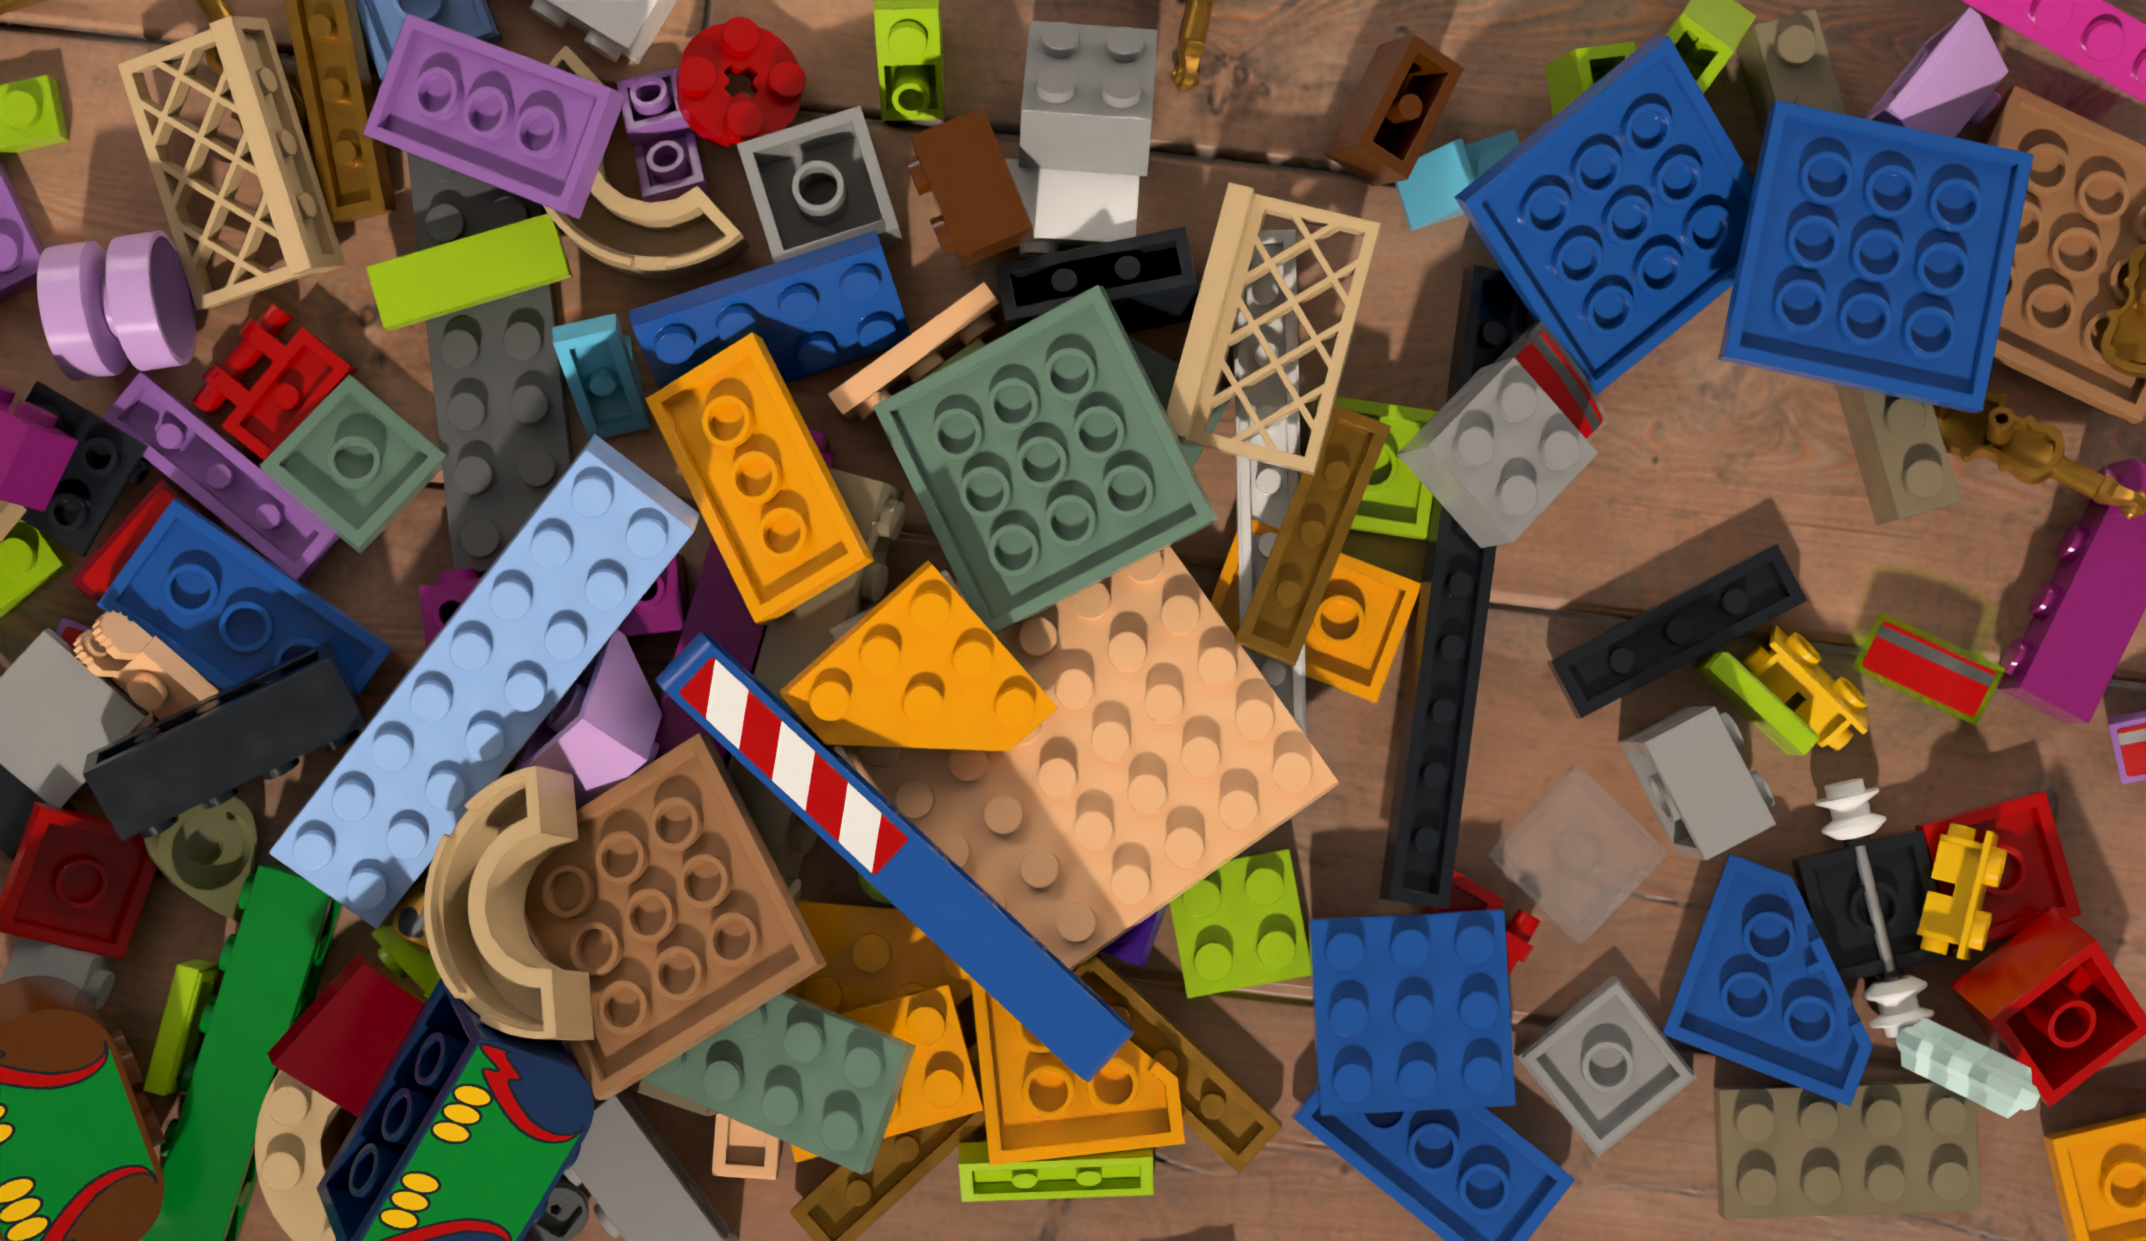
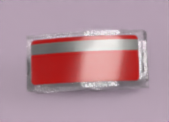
[1493,321,1609,442]

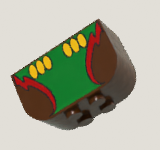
[0,975,165,1241]

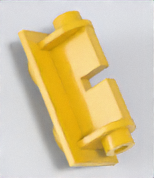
[1743,625,1868,752]
[1916,823,2007,961]

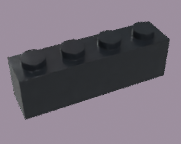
[82,641,367,841]

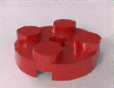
[676,17,806,148]

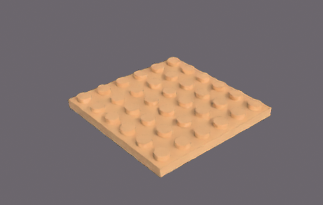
[841,546,1339,970]

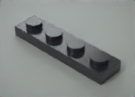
[1547,544,1807,718]

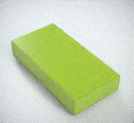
[1694,652,1820,756]
[143,959,220,1096]

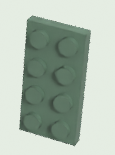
[641,991,916,1175]

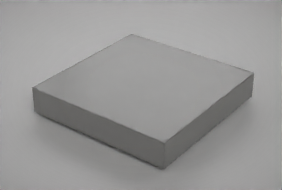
[0,628,150,808]
[1514,975,1697,1157]

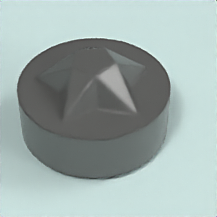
[529,1175,590,1241]

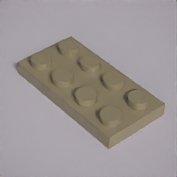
[1713,1080,1981,1219]

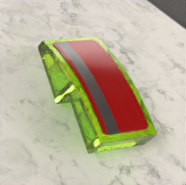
[1852,611,2007,726]

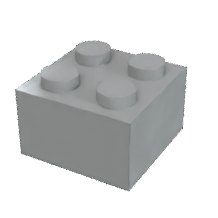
[1019,21,1158,176]
[737,106,903,263]
[1397,357,1598,548]
[1618,706,1776,861]

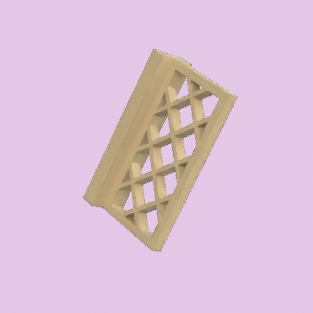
[118,15,345,311]
[1166,182,1382,475]

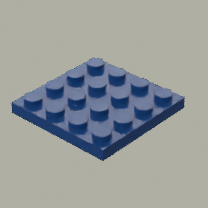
[1454,34,1754,399]
[1718,100,2034,413]

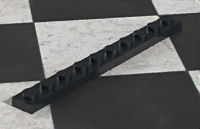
[1379,265,1528,909]

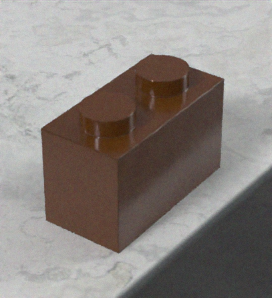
[1324,34,1464,187]
[905,107,1034,268]

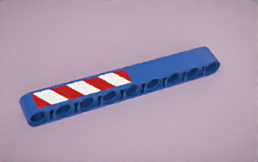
[655,630,1135,1082]

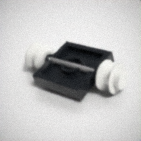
[1792,778,1954,1038]

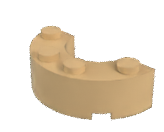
[543,45,750,280]
[424,766,594,1041]
[255,1070,347,1241]

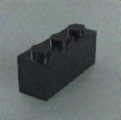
[995,227,1198,333]

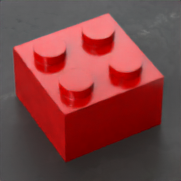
[1950,907,2146,1107]

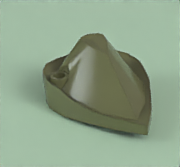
[143,795,258,923]

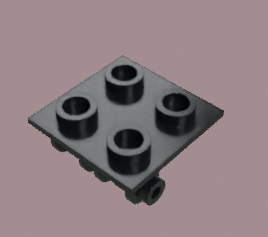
[20,381,150,556]

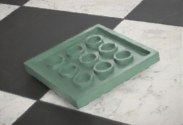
[873,285,1219,635]

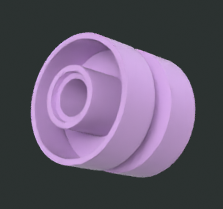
[37,230,196,381]

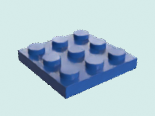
[1308,908,1516,1116]

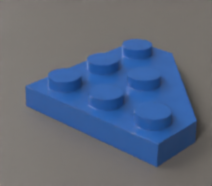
[1662,853,1873,1107]

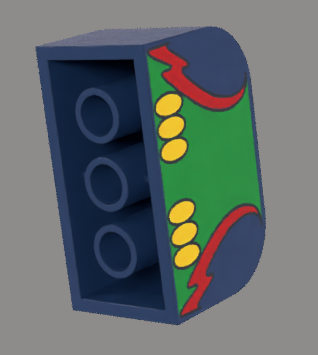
[316,978,594,1241]

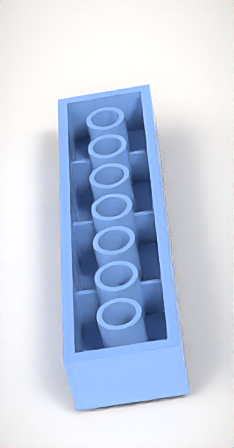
[269,434,700,929]

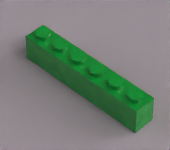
[141,861,343,1241]

